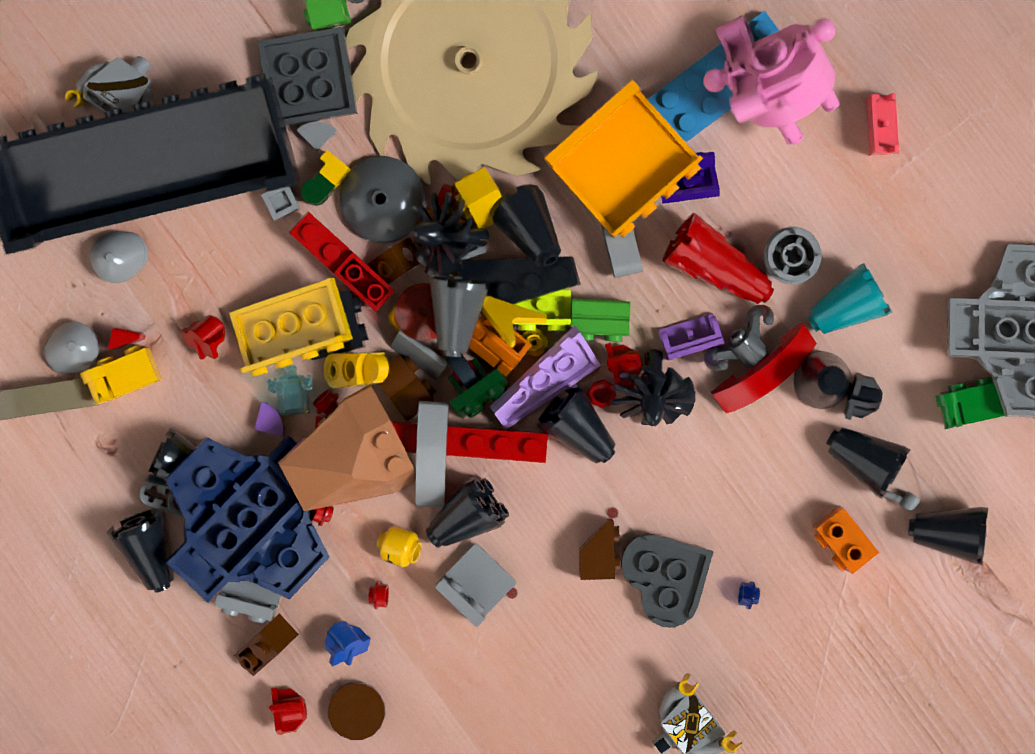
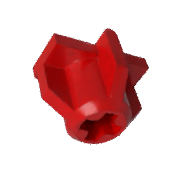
[181,315,225,360]
[605,343,643,386]
[269,688,307,735]

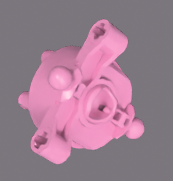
[703,16,839,145]

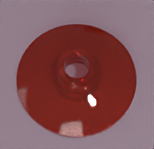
[395,283,437,341]

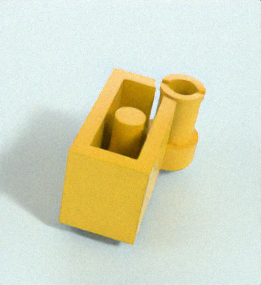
[80,345,162,405]

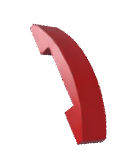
[710,322,817,414]

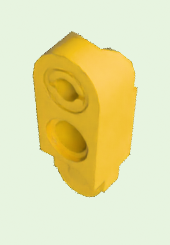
[323,352,389,388]

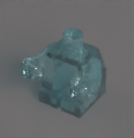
[267,365,313,416]

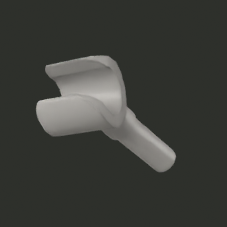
[884,490,920,511]

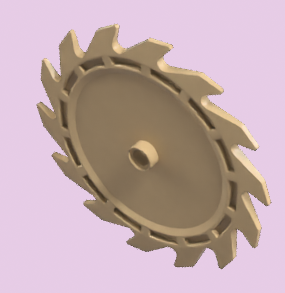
[346,0,599,185]

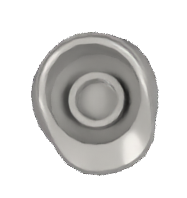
[90,232,148,283]
[44,321,100,374]

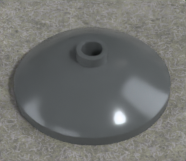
[339,156,426,243]

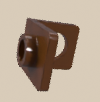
[368,238,421,284]

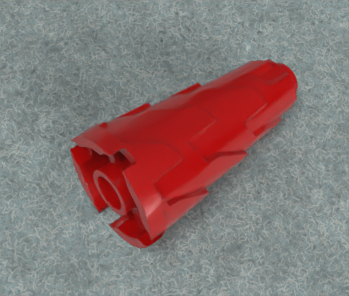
[662,213,774,304]

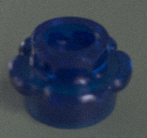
[738,581,760,609]

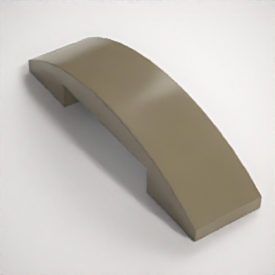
[0,379,100,420]

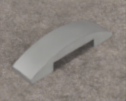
[416,401,448,508]

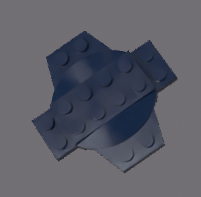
[164,435,330,603]

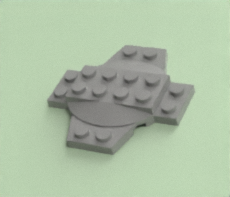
[947,244,1035,418]

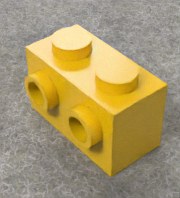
[455,166,501,229]

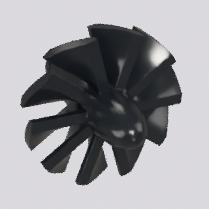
[412,192,489,278]
[611,349,696,426]

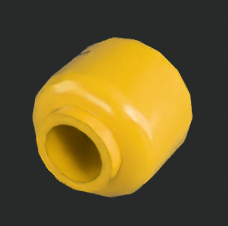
[377,526,422,568]

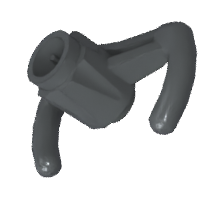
[704,305,774,371]

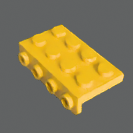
[229,278,353,377]

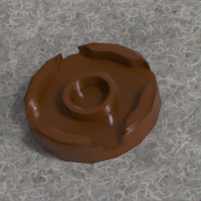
[328,682,385,740]

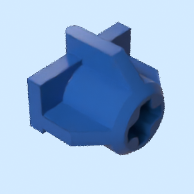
[324,621,371,666]

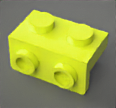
[513,290,571,331]

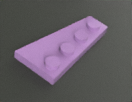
[490,326,601,430]

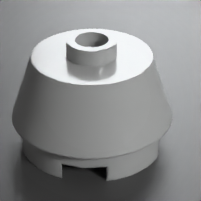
[764,227,822,285]

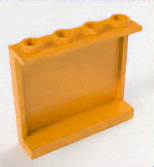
[545,79,703,238]

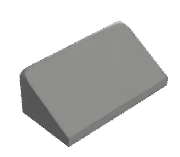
[391,329,448,380]

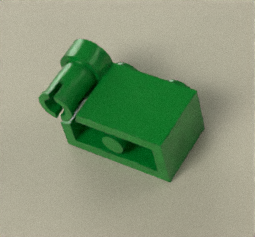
[935,376,1005,429]

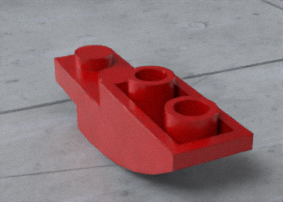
[289,211,395,312]

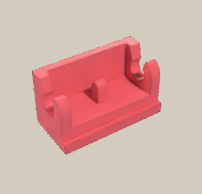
[866,93,899,156]

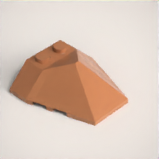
[278,385,416,511]

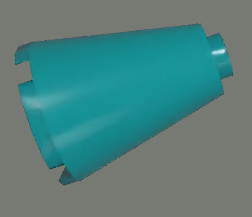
[808,263,892,334]

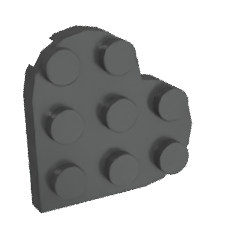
[621,534,714,628]

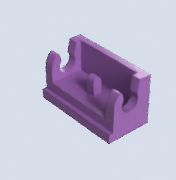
[658,313,724,360]

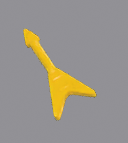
[423,266,547,347]

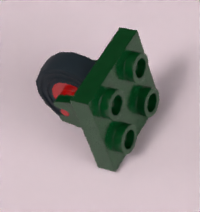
[445,353,510,419]

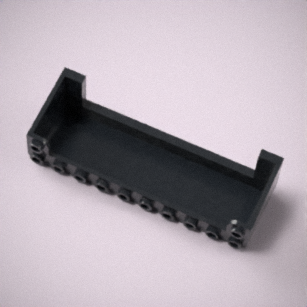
[0,73,300,255]

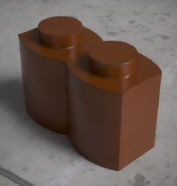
[379,354,436,421]

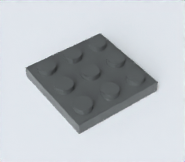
[258,27,358,126]

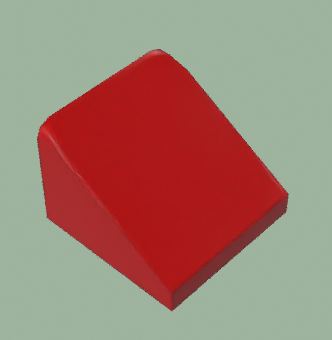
[108,328,146,350]

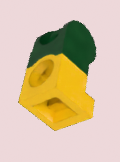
[301,150,351,206]

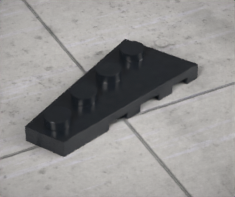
[458,256,581,315]

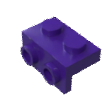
[661,152,720,204]

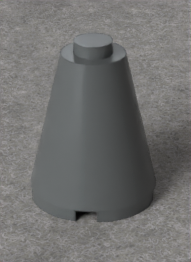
[430,276,489,357]

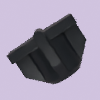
[844,373,883,420]

